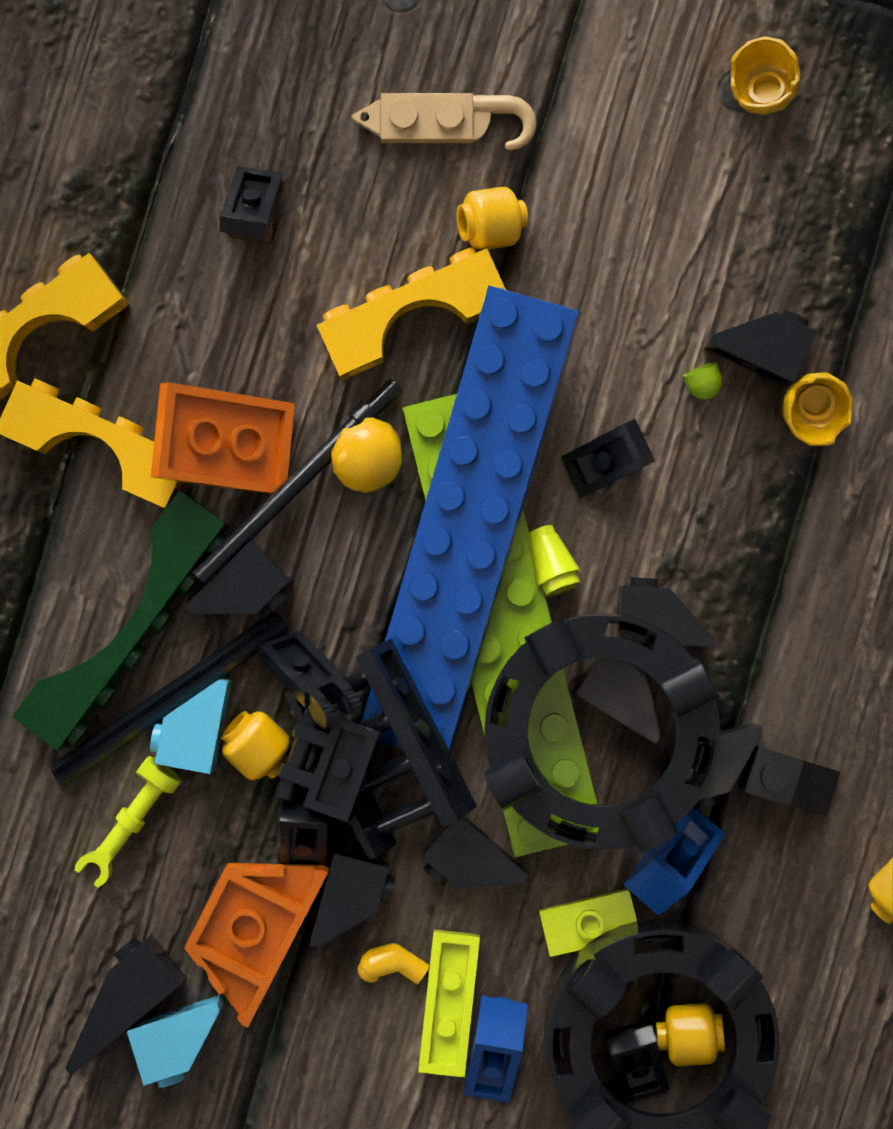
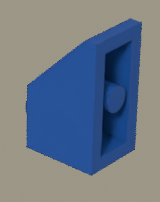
[624,809,725,916]
[463,996,528,1103]

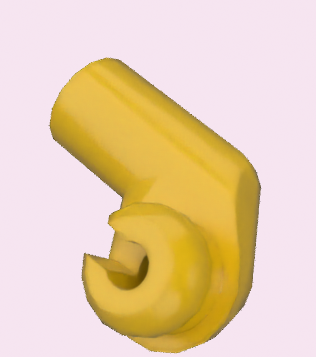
[357,943,430,985]

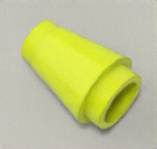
[528,525,581,597]

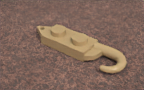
[351,93,537,150]

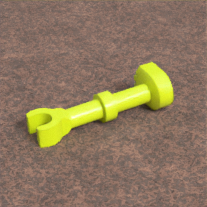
[75,755,182,888]

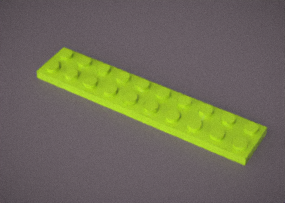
[402,394,599,858]

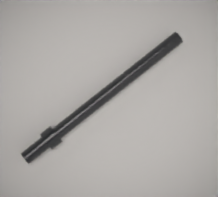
[192,378,403,585]

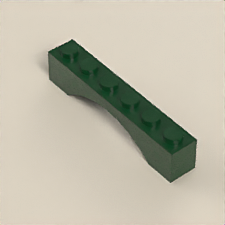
[12,490,230,750]

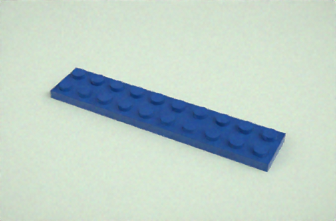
[361,285,581,753]

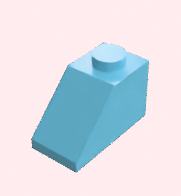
[150,678,233,774]
[127,994,225,1088]

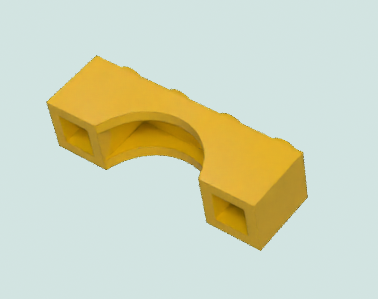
[317,247,506,381]
[0,253,130,401]
[0,378,184,509]

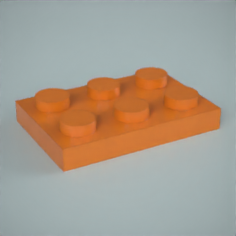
[151,382,295,494]

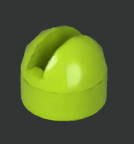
[682,362,723,400]

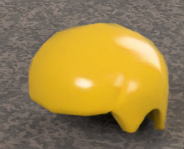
[730,36,801,115]
[782,372,853,446]
[331,418,403,493]

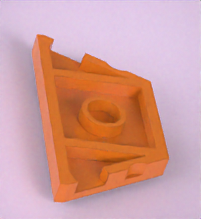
[184,863,330,1028]

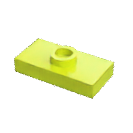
[539,888,637,957]

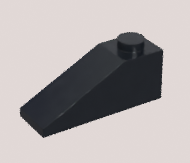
[65,934,186,1075]

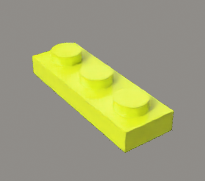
[418,929,480,1078]

